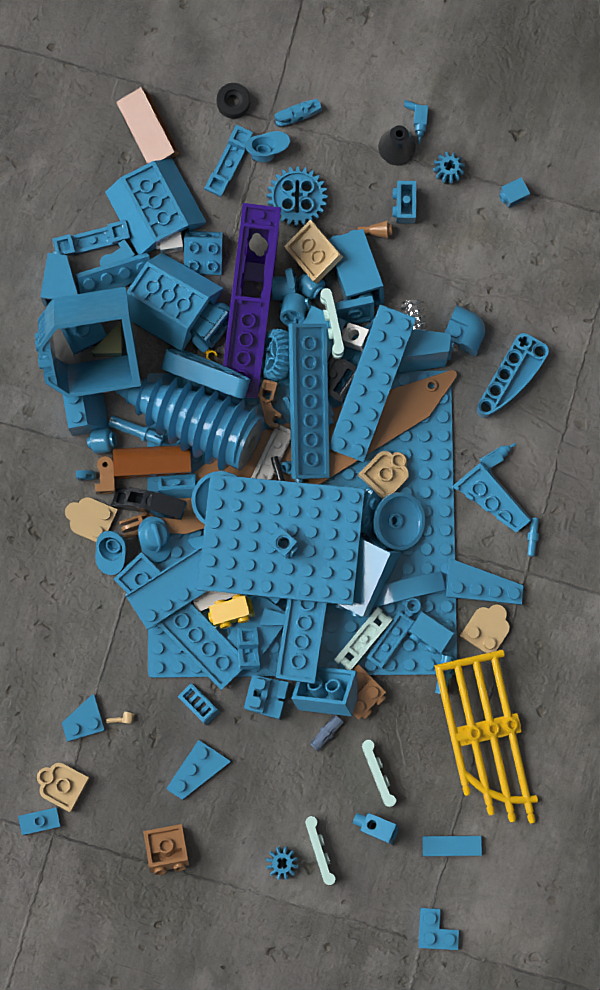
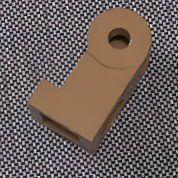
[95,456,115,495]

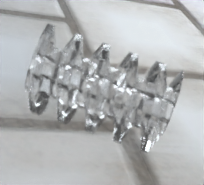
[400,299,428,331]

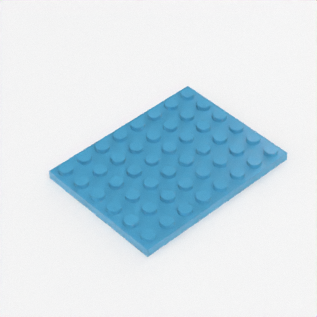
[197,474,365,606]

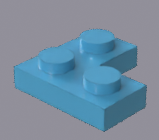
[418,908,459,950]

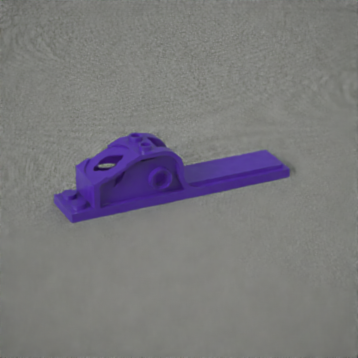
[220,203,281,399]

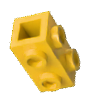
[208,594,255,629]

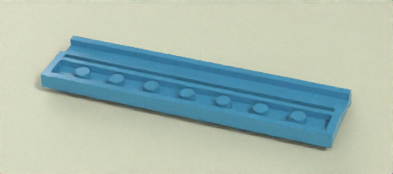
[125,546,208,630]

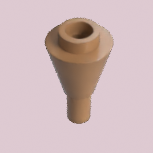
[358,220,393,239]

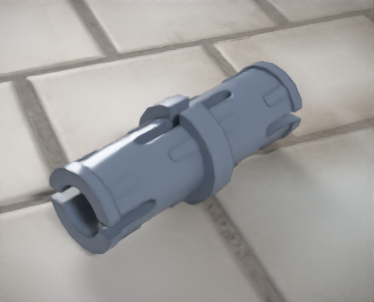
[309,715,344,752]

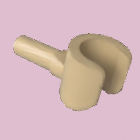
[106,712,134,724]

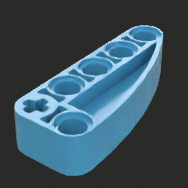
[476,333,549,418]
[161,348,250,398]

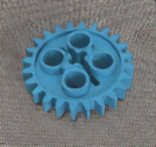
[267,166,328,228]

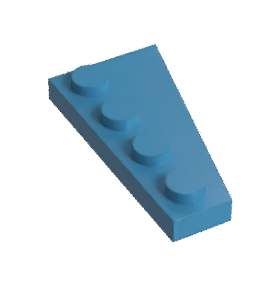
[452,461,531,532]
[445,558,523,605]

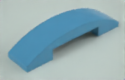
[204,125,253,197]
[52,220,130,256]
[373,571,446,608]

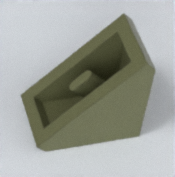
[92,324,122,357]

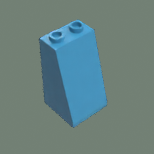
[329,229,385,307]
[397,329,454,373]
[334,536,402,618]

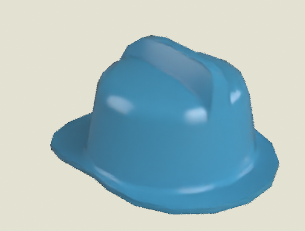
[245,131,290,163]
[138,517,172,562]
[95,531,127,575]

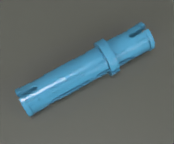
[108,415,166,446]

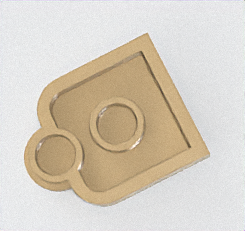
[358,451,409,499]
[65,497,118,542]
[460,605,510,653]
[37,763,90,813]

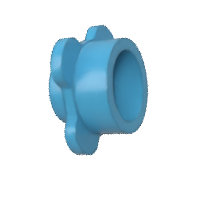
[401,596,423,617]

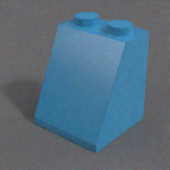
[40,251,78,306]
[63,392,109,436]

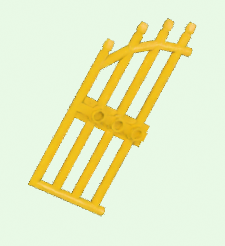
[434,650,538,824]

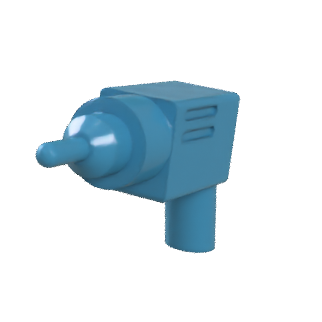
[404,100,428,144]
[479,443,516,473]

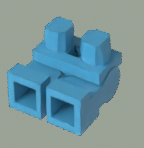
[244,674,289,720]

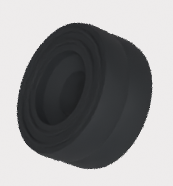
[216,83,250,119]

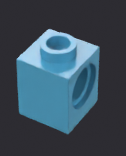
[499,177,530,208]
[267,526,299,559]

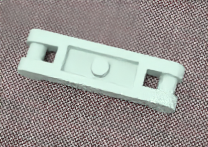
[320,288,344,359]
[334,607,393,670]
[362,740,396,807]
[305,816,335,885]

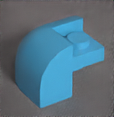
[445,305,486,357]

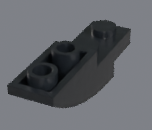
[111,487,187,520]

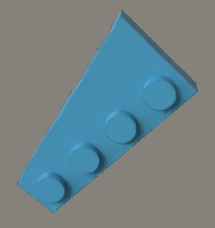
[75,252,150,294]

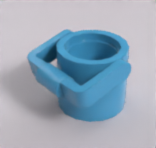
[272,268,299,301]
[279,293,312,326]

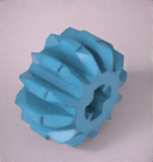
[433,152,465,184]
[266,847,298,880]

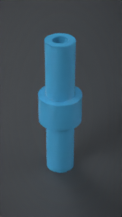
[527,518,539,557]

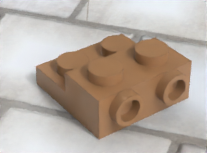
[352,664,386,720]
[143,824,189,875]

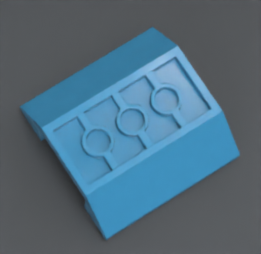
[105,158,207,255]
[127,253,224,352]

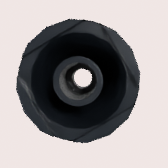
[378,125,416,166]

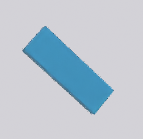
[366,611,415,669]
[422,836,482,856]

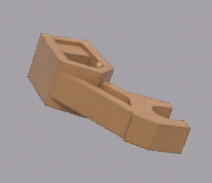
[258,379,283,430]

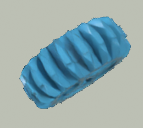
[261,329,290,381]

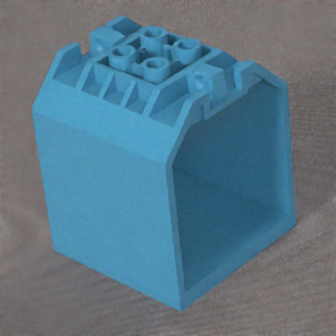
[35,287,141,398]

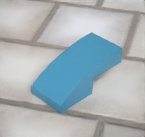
[237,627,260,670]

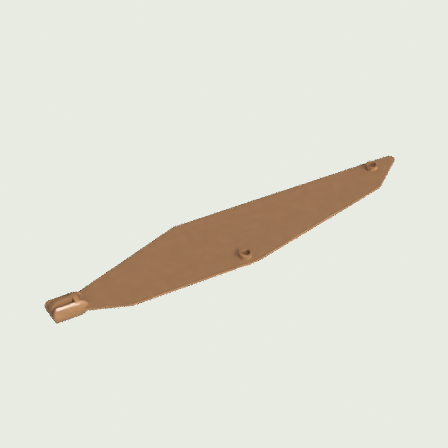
[119,370,457,539]

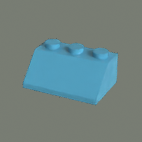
[291,667,357,716]

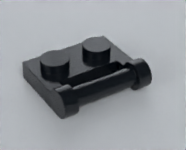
[327,357,357,404]

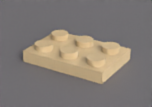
[284,220,343,284]

